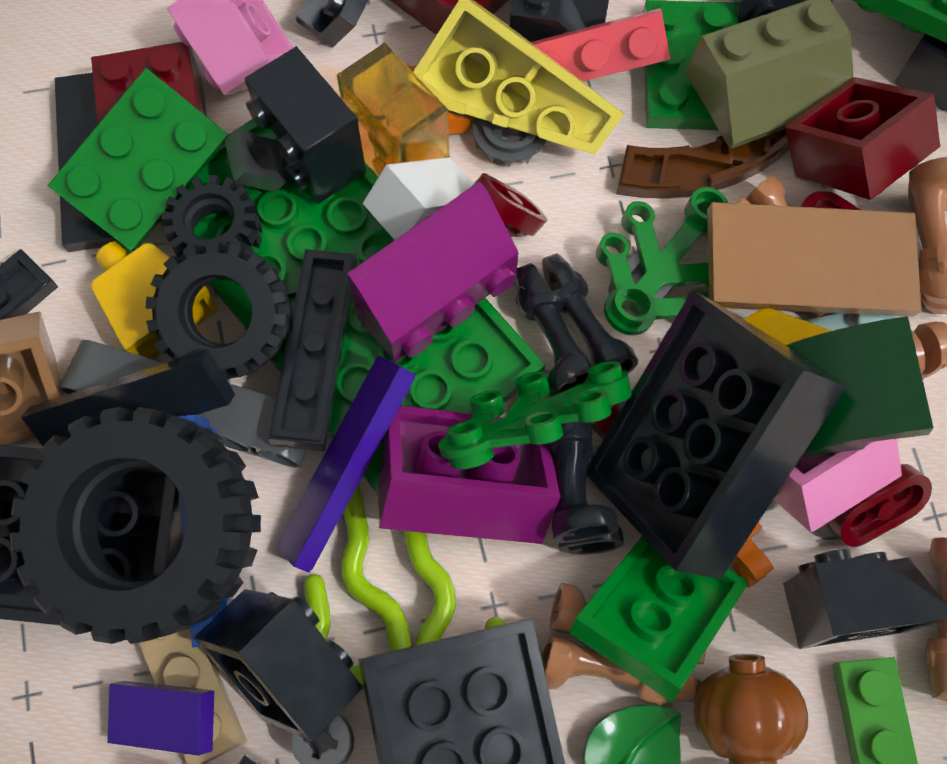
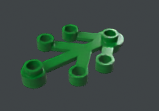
[595,187,728,335]
[439,361,632,469]

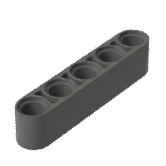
[59,339,307,468]

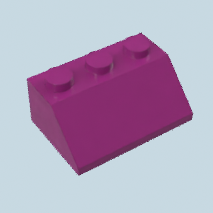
[347,181,519,363]
[378,406,560,544]

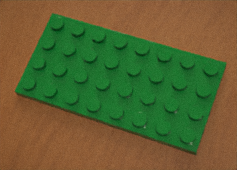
[160,119,546,494]

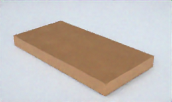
[707,202,922,317]

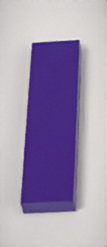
[276,354,416,573]

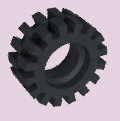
[162,175,263,257]

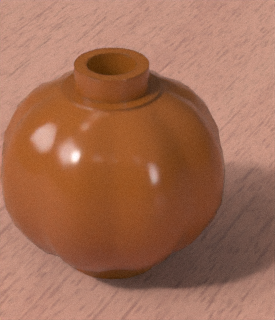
[694,654,808,764]

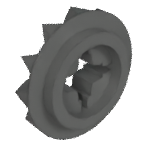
[473,117,547,167]

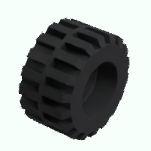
[145,241,293,380]

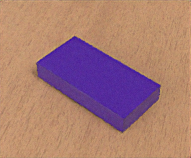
[107,681,214,756]

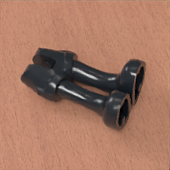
[514,253,639,397]
[550,391,624,555]

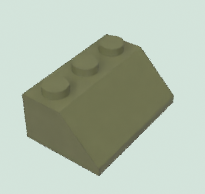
[685,0,853,149]

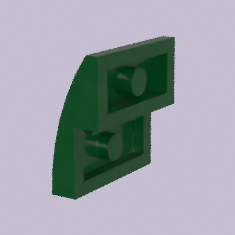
[786,316,934,456]

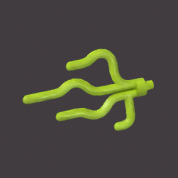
[303,484,506,687]

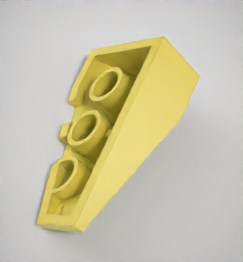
[408,0,625,155]

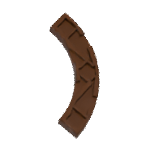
[616,129,790,199]

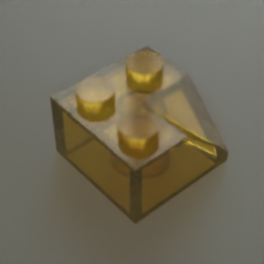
[336,42,450,176]

